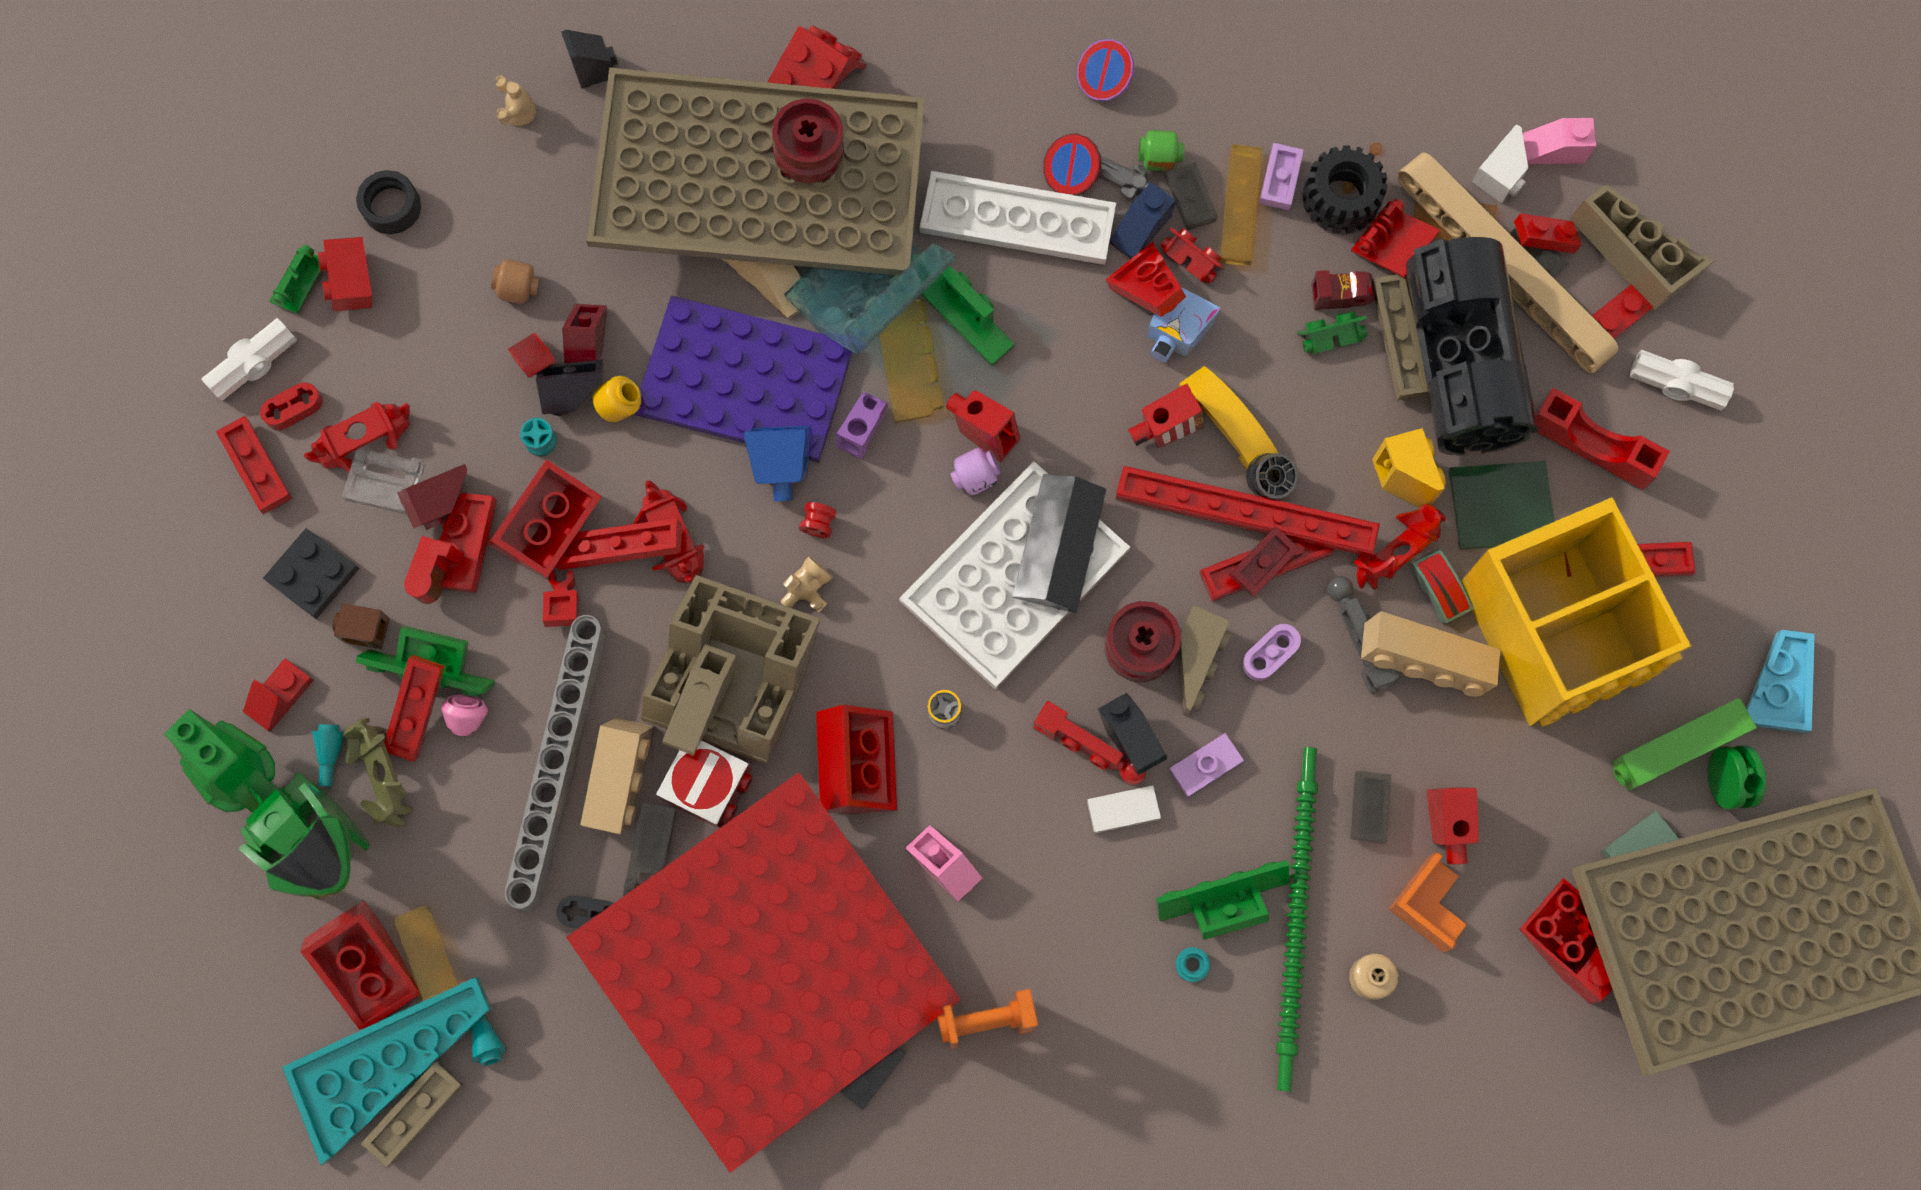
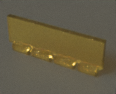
[873,296,944,424]

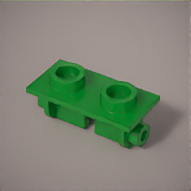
[269,245,322,314]
[1297,311,1367,355]

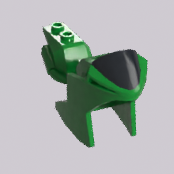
[164,709,371,900]

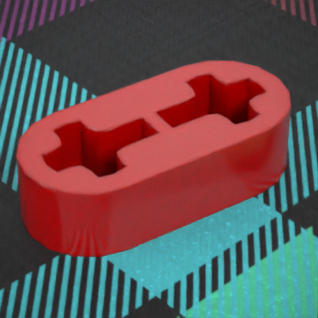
[260,382,323,430]

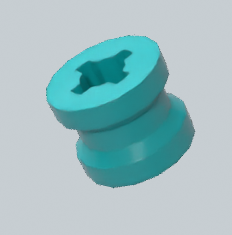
[520,418,557,456]

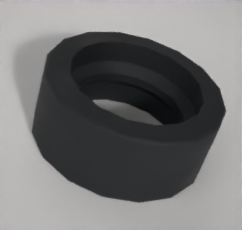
[356,170,421,234]

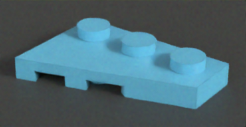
[1746,630,1815,733]

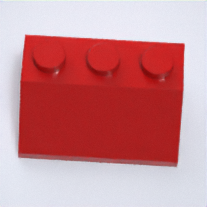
[488,459,602,578]
[816,704,897,814]

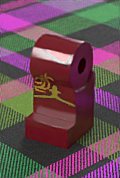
[1311,270,1374,310]

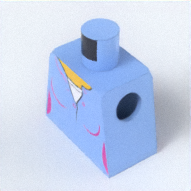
[1147,287,1220,362]

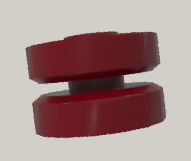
[772,98,844,184]
[1104,601,1181,682]

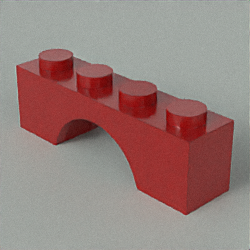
[1535,388,1670,490]

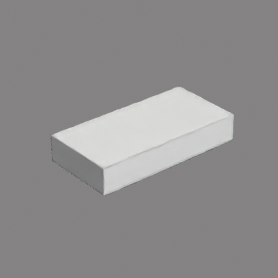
[1087,785,1161,834]

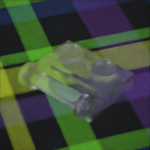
[341,446,425,515]

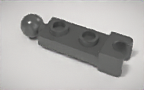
[1327,576,1400,694]

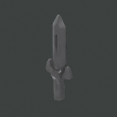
[1099,156,1170,200]

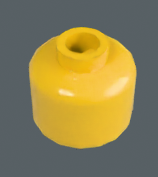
[593,376,641,423]

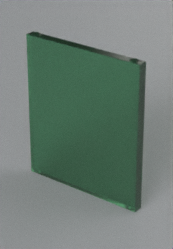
[1449,461,1555,550]

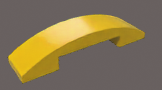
[1179,366,1279,476]

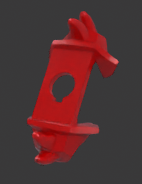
[304,402,410,473]
[633,480,705,583]
[1354,504,1447,590]

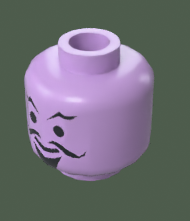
[951,447,1001,495]

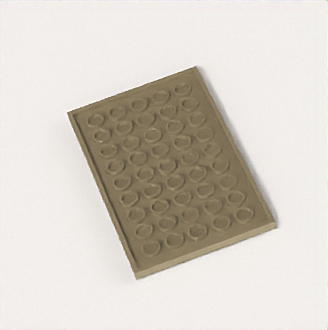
[586,68,925,276]
[1571,787,1921,1076]

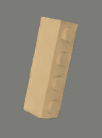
[1361,611,1500,697]

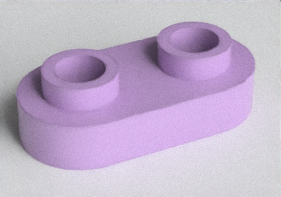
[1242,624,1301,681]

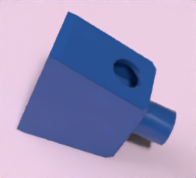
[743,425,811,501]

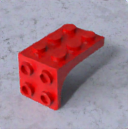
[767,25,867,89]

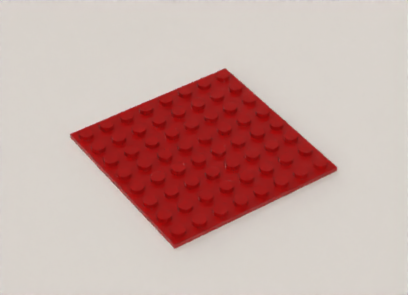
[566,772,961,1173]

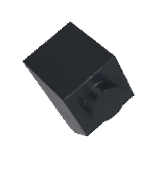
[561,30,618,89]
[536,359,604,416]
[1098,693,1167,775]

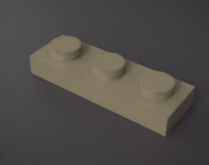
[361,1061,463,1168]

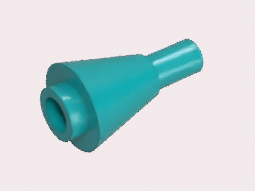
[311,724,344,786]
[472,1016,507,1066]

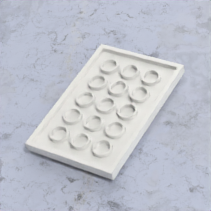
[899,462,1130,690]

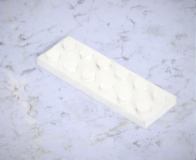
[920,171,1116,265]

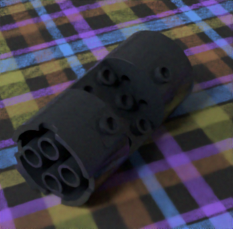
[1405,237,1538,456]

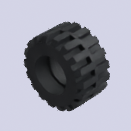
[1303,145,1388,234]

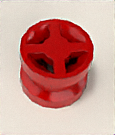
[799,502,837,538]

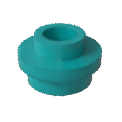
[1175,947,1210,982]

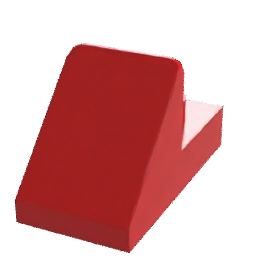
[243,658,314,732]

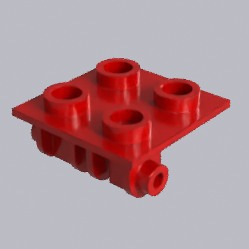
[1351,199,1440,278]

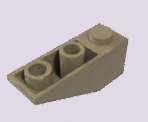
[1178,605,1232,717]
[662,644,736,756]

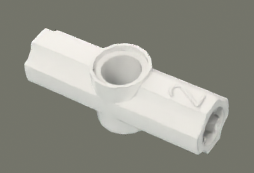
[201,318,298,402]
[1630,350,1734,411]

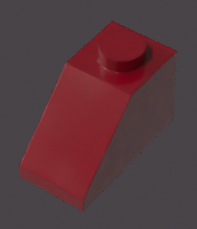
[562,304,607,363]
[397,464,467,530]

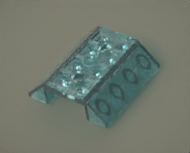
[784,243,957,355]

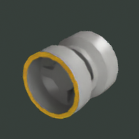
[928,690,961,729]

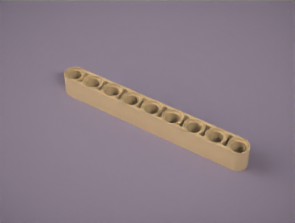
[1397,153,1618,373]

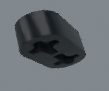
[557,896,614,929]

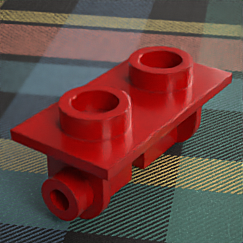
[1160,227,1225,284]

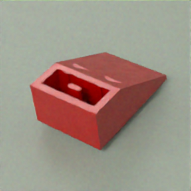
[1519,878,1612,1004]

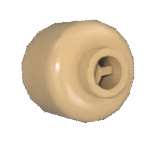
[1349,953,1398,1000]

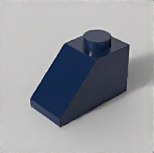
[1109,182,1176,259]

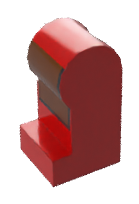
[404,536,463,604]

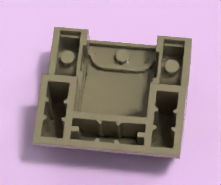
[641,575,821,764]

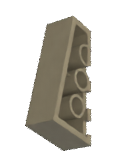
[1570,184,1714,311]

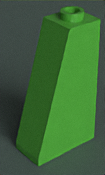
[1611,698,1757,791]

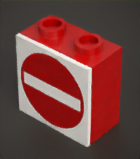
[656,741,753,829]

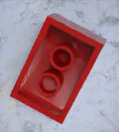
[300,900,421,1030]

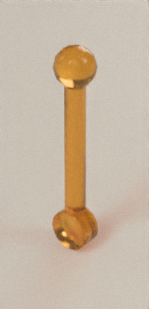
[1342,142,1382,194]

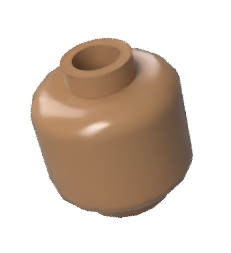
[491,259,540,304]

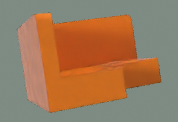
[1389,852,1467,953]

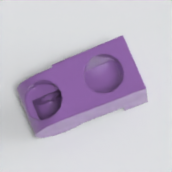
[836,392,889,460]

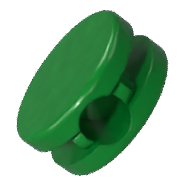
[1708,745,1766,810]

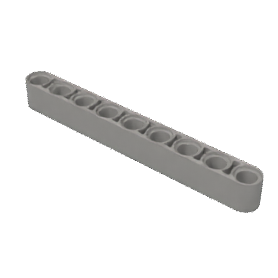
[505,615,606,912]

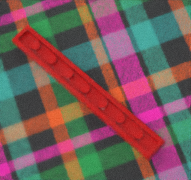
[1116,466,1380,557]

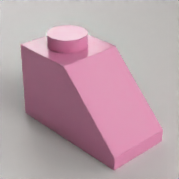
[1523,118,1596,164]
[905,825,982,902]

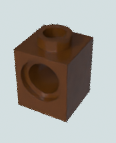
[332,603,390,650]

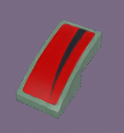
[1410,549,1474,624]

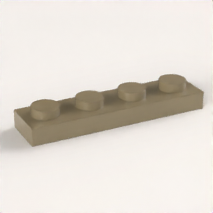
[1372,274,1428,400]

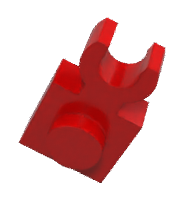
[542,570,579,627]

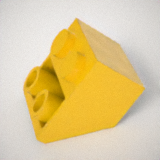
[1372,428,1446,508]

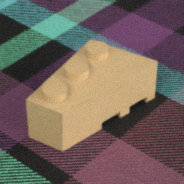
[580,718,655,834]

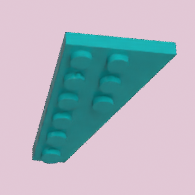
[282,977,492,1166]

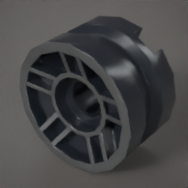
[1246,453,1298,499]

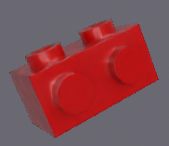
[318,237,372,311]

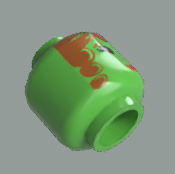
[1138,130,1184,172]

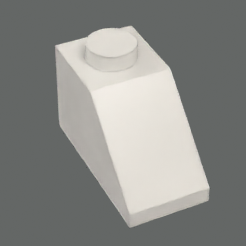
[1472,124,1528,204]

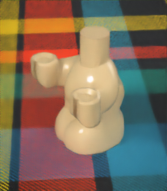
[496,76,537,126]
[780,556,833,613]

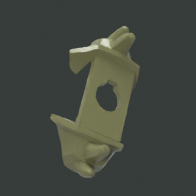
[343,718,413,827]

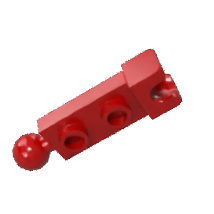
[1033,701,1147,785]

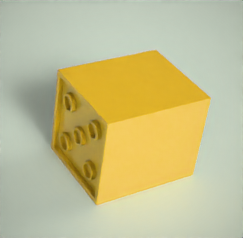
[1461,497,1691,727]

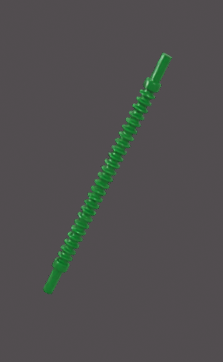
[1276,747,1318,1092]

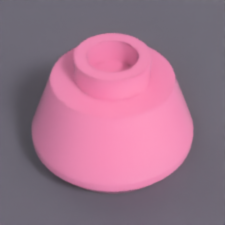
[441,694,488,736]

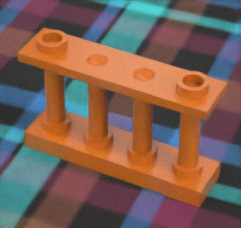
[938,989,1038,1049]

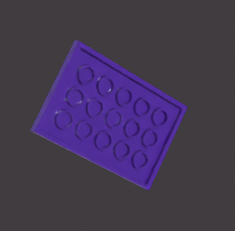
[635,295,854,463]

